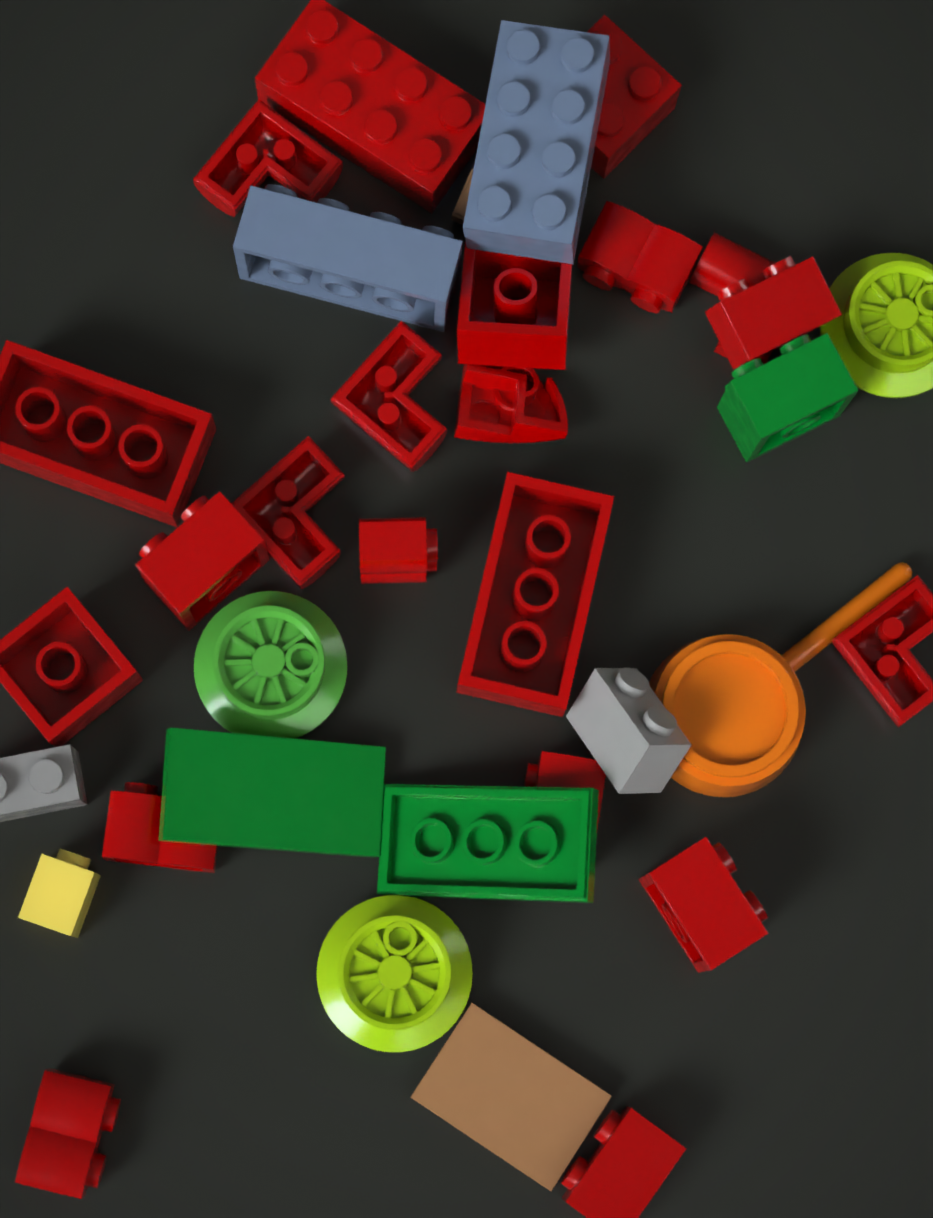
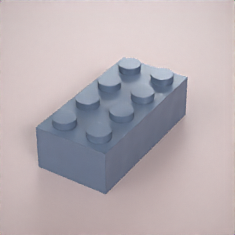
[463,20,610,265]
[233,184,463,332]

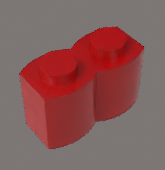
[577,201,703,314]
[359,517,438,584]
[102,782,218,873]
[15,1068,121,1199]

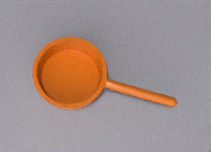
[649,562,912,797]

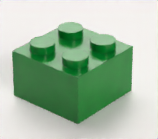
[717,333,859,463]

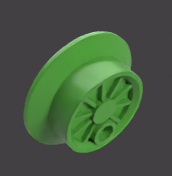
[194,591,347,739]

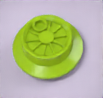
[820,253,933,398]
[317,895,473,1053]

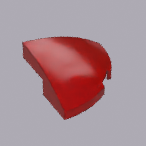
[454,364,568,443]

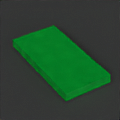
[158,728,386,858]
[377,784,599,903]

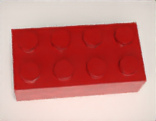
[255,0,486,214]
[0,340,216,528]
[456,472,615,717]

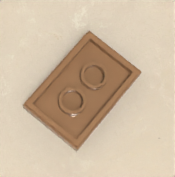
[410,1003,612,1191]

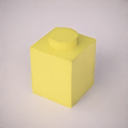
[18,849,101,938]

